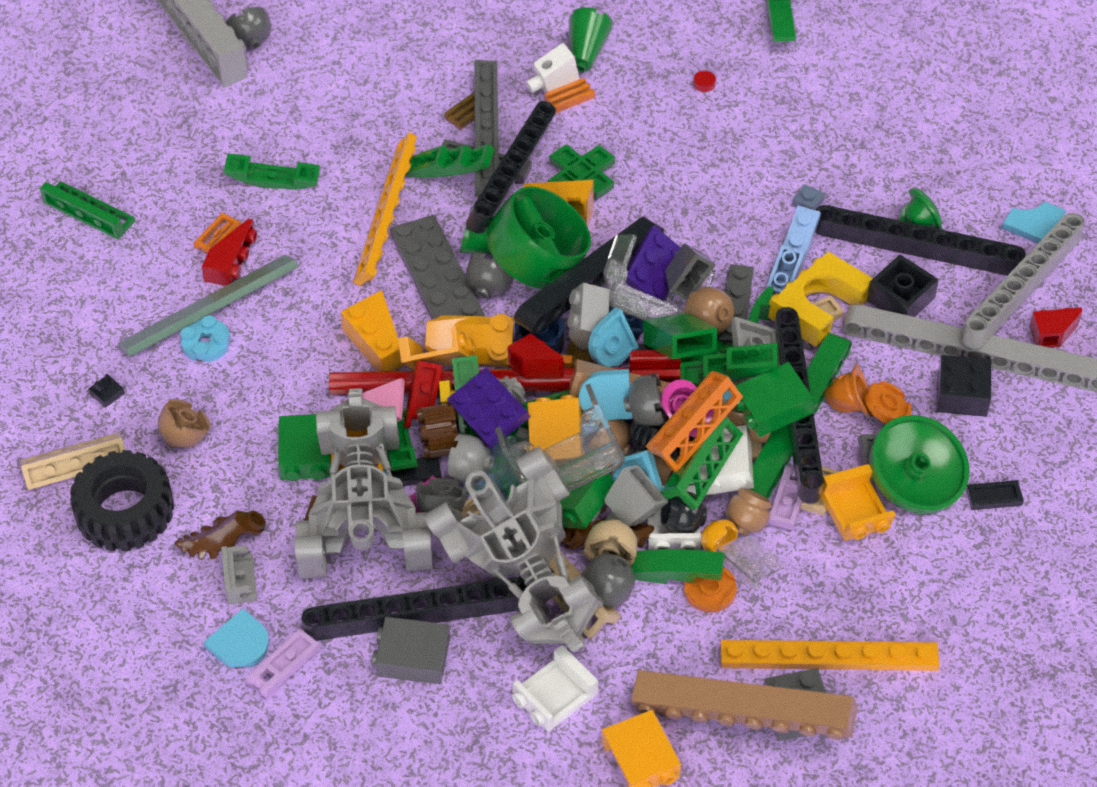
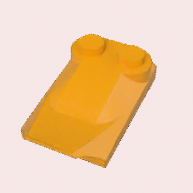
[425,314,515,367]

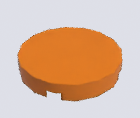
[864,381,912,424]
[684,567,737,612]

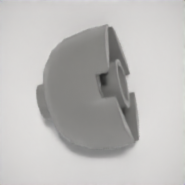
[448,434,494,486]

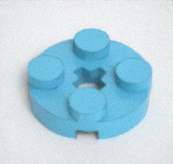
[180,315,230,362]

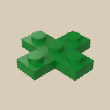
[548,144,615,200]

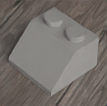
[567,283,610,351]

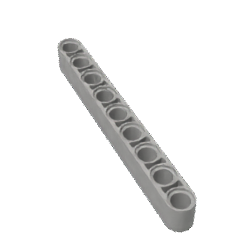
[962,213,1085,349]

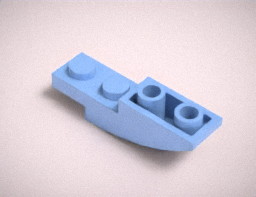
[766,206,821,293]

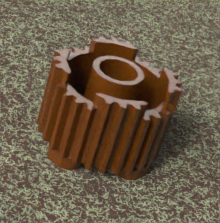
[416,404,459,459]

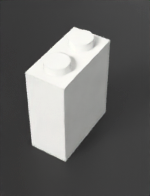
[699,425,754,495]

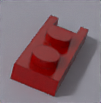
[403,360,443,428]

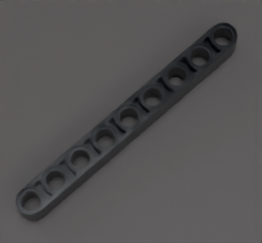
[466,101,556,234]
[815,205,1026,276]
[514,216,664,334]
[774,307,824,504]
[301,576,527,641]

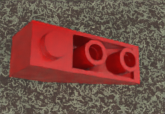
[201,218,257,286]

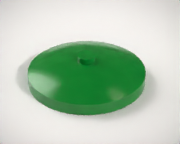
[869,415,970,514]

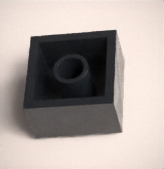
[867,254,939,317]
[936,355,992,417]

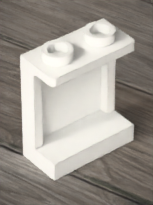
[647,485,701,550]
[512,645,598,732]

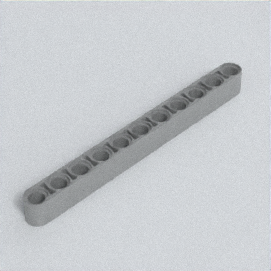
[842,304,1097,392]

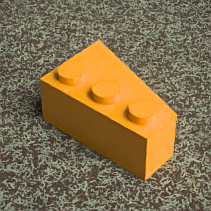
[523,180,594,227]
[340,290,403,371]

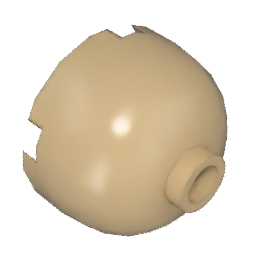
[584,520,637,566]

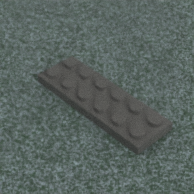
[390,214,485,319]

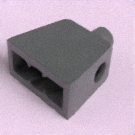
[666,243,716,300]

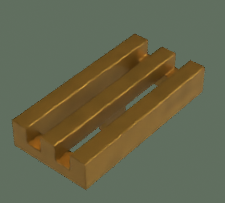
[444,92,474,130]

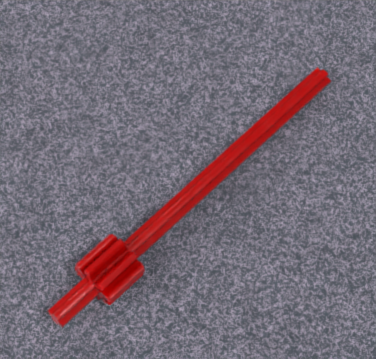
[329,350,681,395]

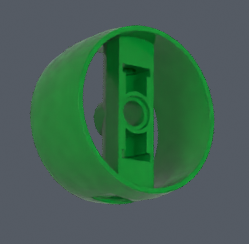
[486,187,591,289]

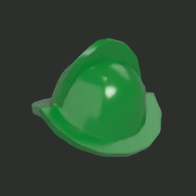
[900,188,942,229]

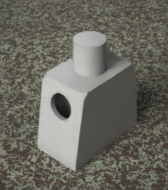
[605,465,669,527]

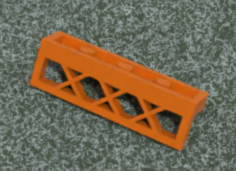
[646,371,743,473]

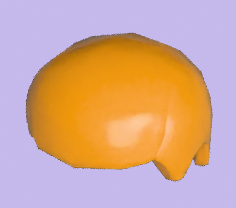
[700,520,739,552]

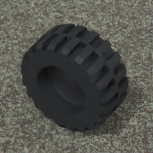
[70,450,174,551]

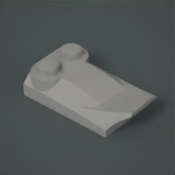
[732,317,781,385]

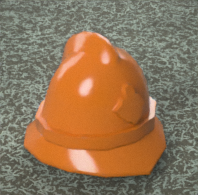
[825,364,873,418]

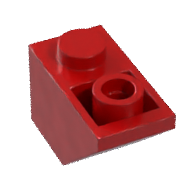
[1029,307,1082,348]
[507,334,564,379]

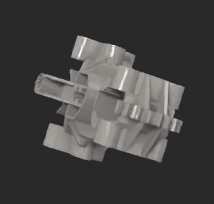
[295,388,433,579]
[423,446,604,652]

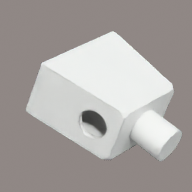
[526,43,579,93]

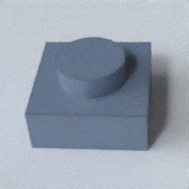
[792,184,825,210]

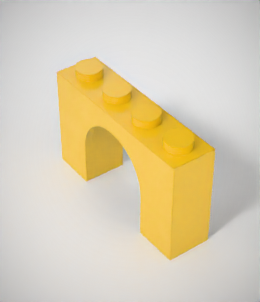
[768,251,873,347]

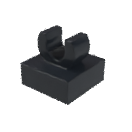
[88,374,125,408]

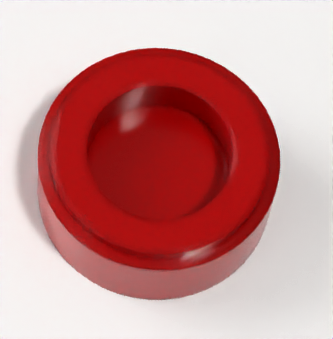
[693,70,716,92]

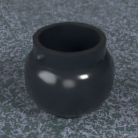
[660,491,707,533]

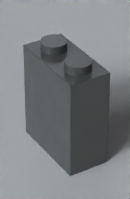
[372,617,450,684]

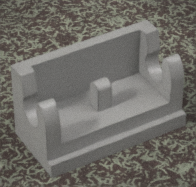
[221,546,257,605]

